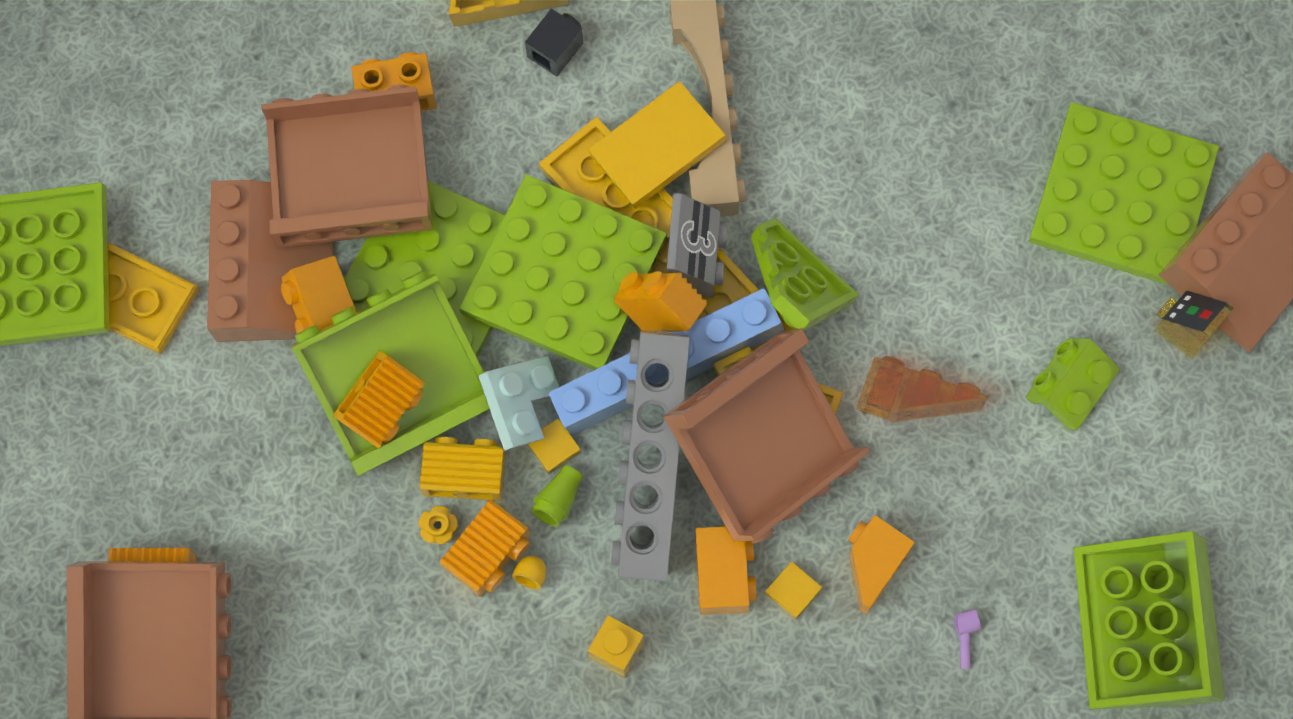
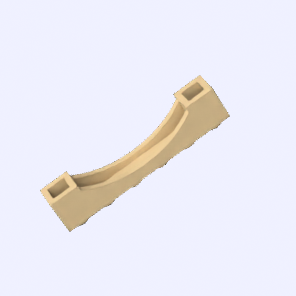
[670,0,746,216]

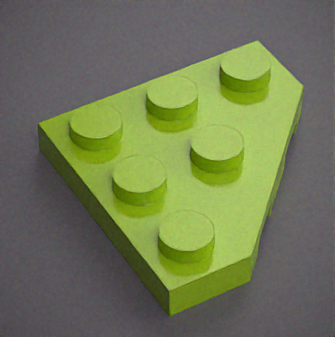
[750,218,859,331]

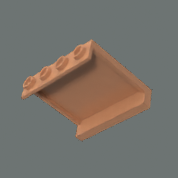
[261,84,433,248]
[663,328,870,543]
[67,561,232,719]

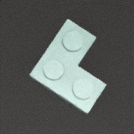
[479,356,559,451]

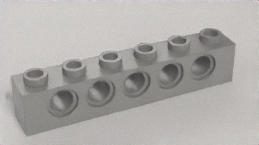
[611,331,690,581]

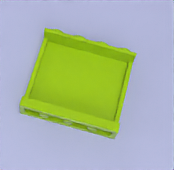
[291,271,490,476]

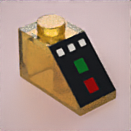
[1154,291,1234,360]

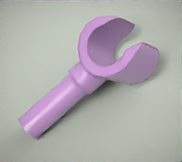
[953,610,981,668]

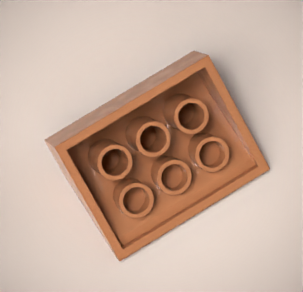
[1159,152,1293,352]
[207,180,334,342]

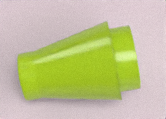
[531,465,584,527]

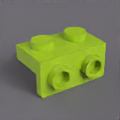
[1026,338,1120,430]

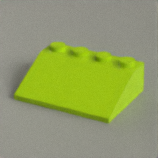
[1074,531,1225,710]

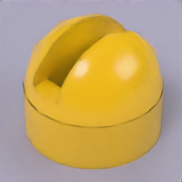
[512,555,547,590]

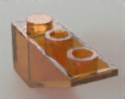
[856,356,988,423]

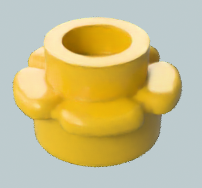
[418,506,458,545]

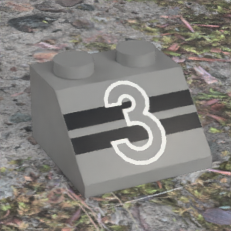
[667,193,727,298]

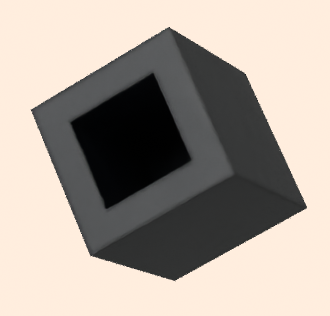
[525,8,583,77]

